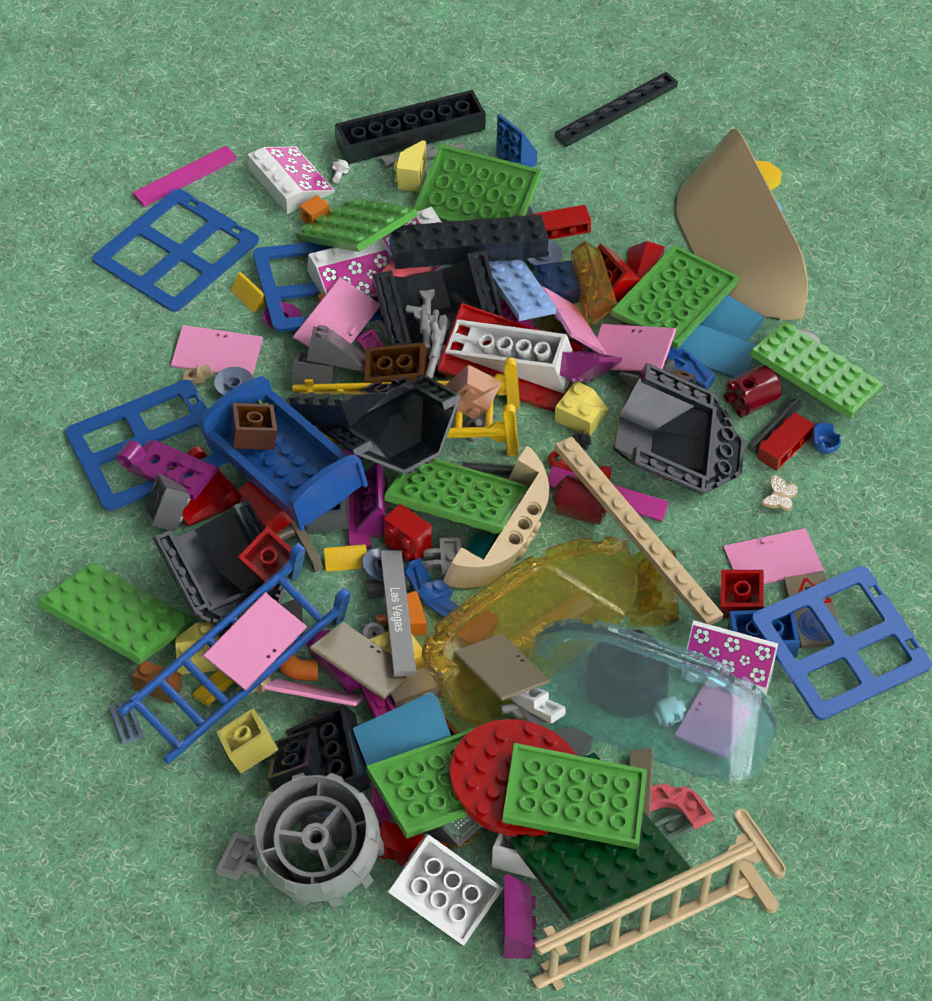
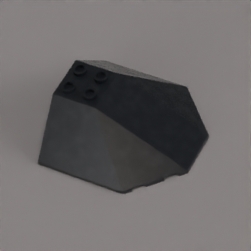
[372,250,503,379]
[613,363,745,495]
[321,374,461,474]
[152,500,287,630]

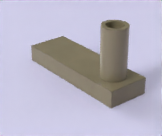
[276,516,323,572]

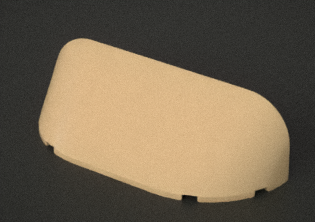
[676,128,808,320]

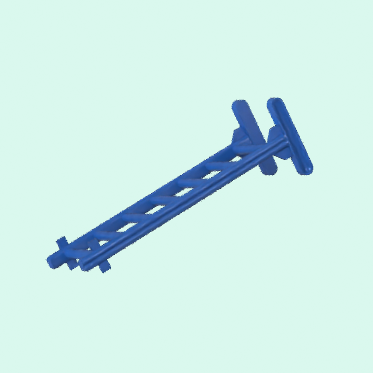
[117,543,351,765]

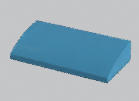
[701,295,763,341]
[678,325,756,378]
[353,692,451,766]

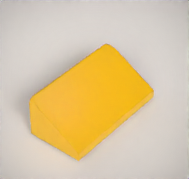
[231,272,265,312]
[324,544,366,572]

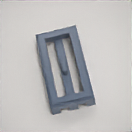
[109,700,143,744]

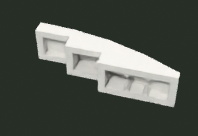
[510,687,566,724]

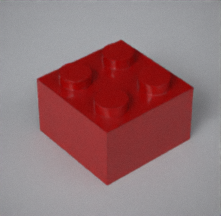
[384,504,432,562]
[238,526,292,591]
[721,570,764,619]

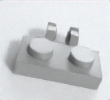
[423,537,461,578]
[216,832,261,881]

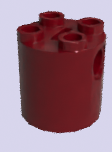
[723,364,782,418]
[552,475,607,525]

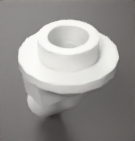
[332,159,350,183]

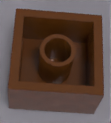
[230,403,277,450]

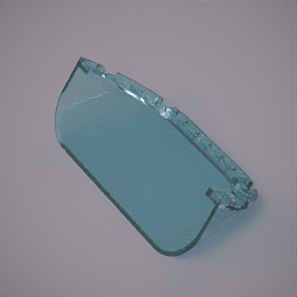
[526,618,778,783]

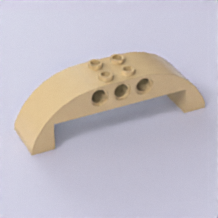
[443,446,549,588]

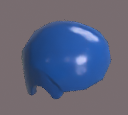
[810,422,841,454]

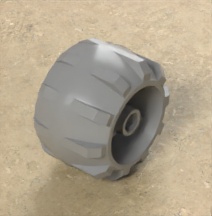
[251,773,384,908]

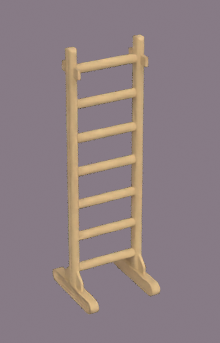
[532,809,786,991]

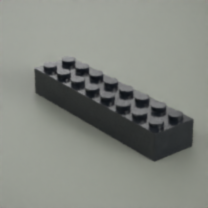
[335,90,486,164]
[389,214,549,269]

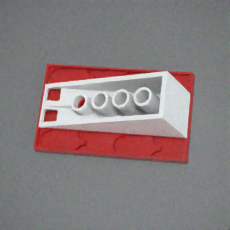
[437,303,583,412]

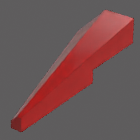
[622,241,665,324]

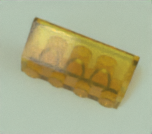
[571,241,617,327]
[628,543,679,627]

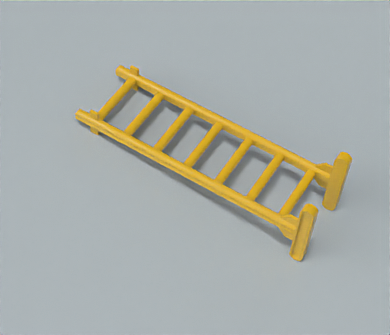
[292,358,520,457]

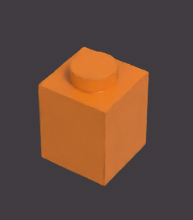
[300,195,330,224]

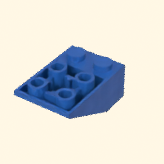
[496,113,538,167]

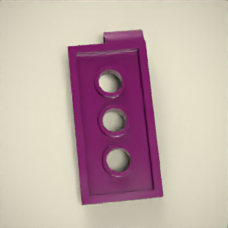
[116,440,217,500]

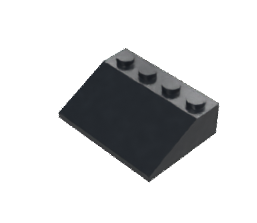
[285,390,386,427]
[286,704,371,793]

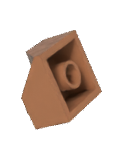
[445,365,501,420]

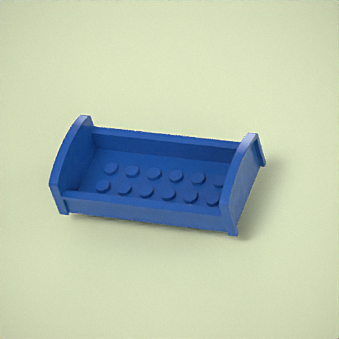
[199,376,368,531]

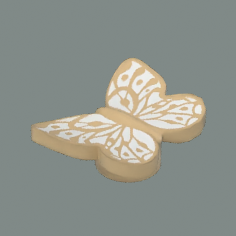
[762,475,798,511]

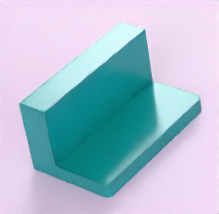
[466,531,499,560]

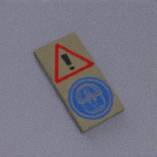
[783,573,839,649]

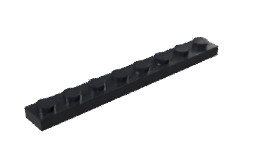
[555,72,678,147]

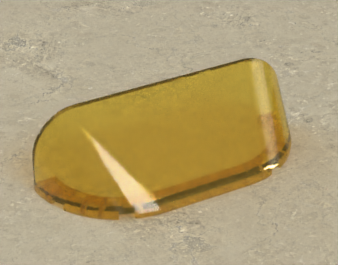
[422,536,638,725]

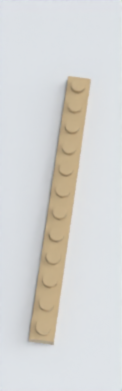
[554,437,724,625]

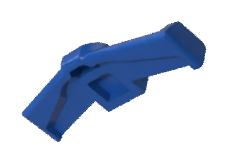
[667,346,716,390]
[404,558,470,625]

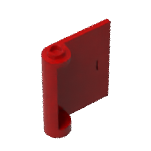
[169,446,242,526]

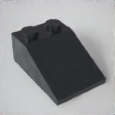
[267,727,322,791]

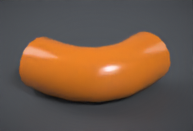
[273,642,318,681]

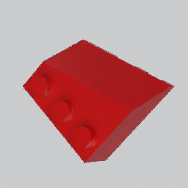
[577,243,641,318]

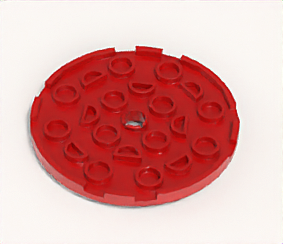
[449,719,576,837]

